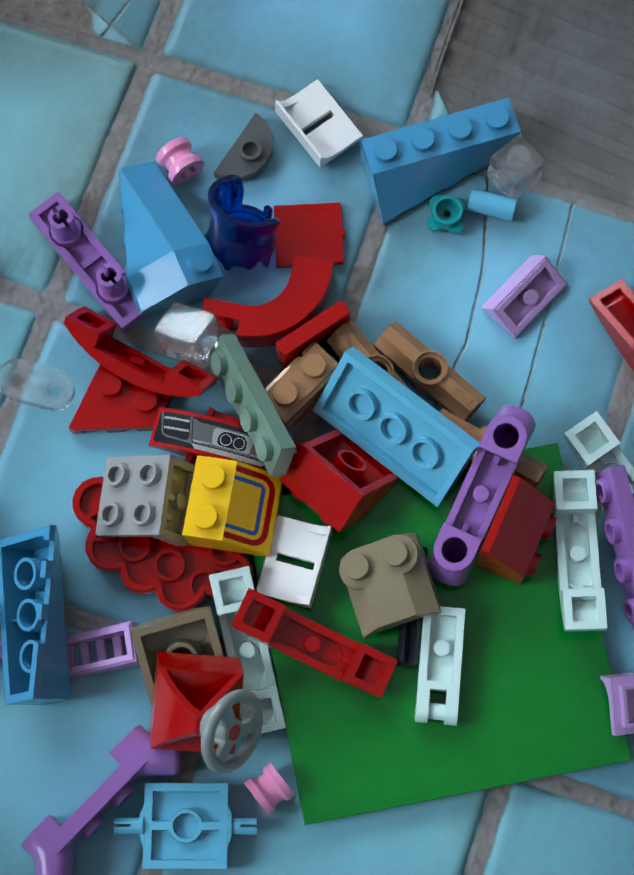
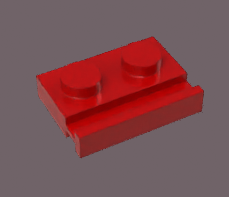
[275,300,351,369]

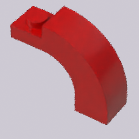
[201,254,334,348]

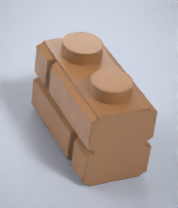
[265,341,338,432]

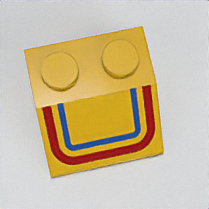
[182,455,283,557]

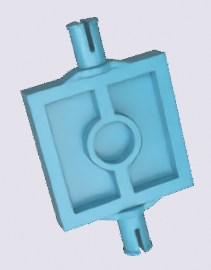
[114,783,258,869]

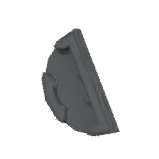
[214,113,273,183]

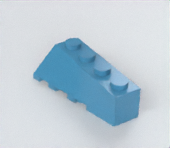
[361,97,521,226]
[0,525,71,705]

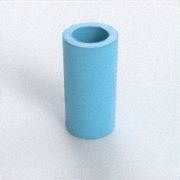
[467,188,517,222]

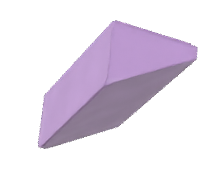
[481,255,568,338]

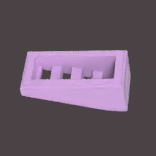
[66,621,140,679]

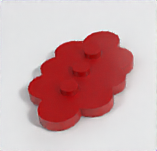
[72,477,253,612]

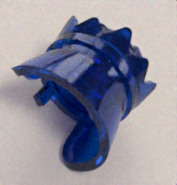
[205,174,281,271]

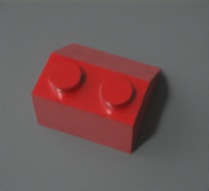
[280,429,400,532]
[475,475,557,585]

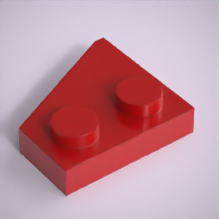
[68,364,174,434]

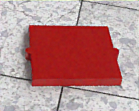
[271,202,346,268]

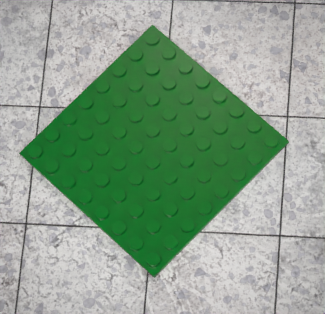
[254,443,632,825]

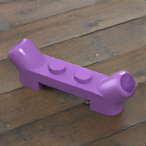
[428,405,536,586]
[21,724,182,875]

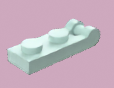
[415,606,465,726]

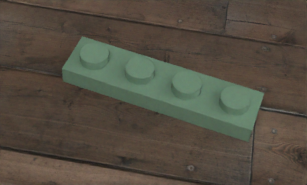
[210,334,296,477]

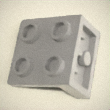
[95,455,195,546]

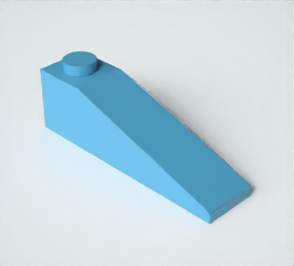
[118,161,223,315]

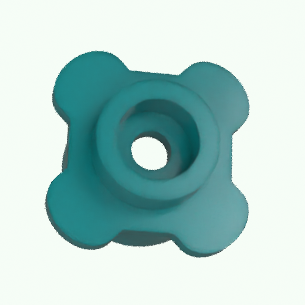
[426,195,467,235]

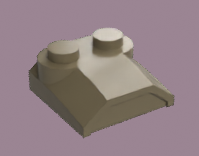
[339,533,442,639]
[130,606,224,707]

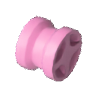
[156,137,204,185]
[244,763,295,816]

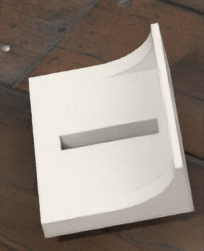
[275,79,363,168]
[256,515,333,609]

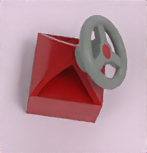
[149,652,263,774]

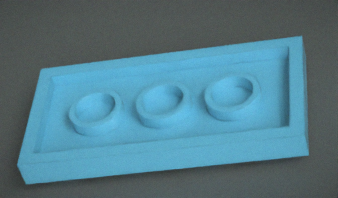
[312,346,480,507]

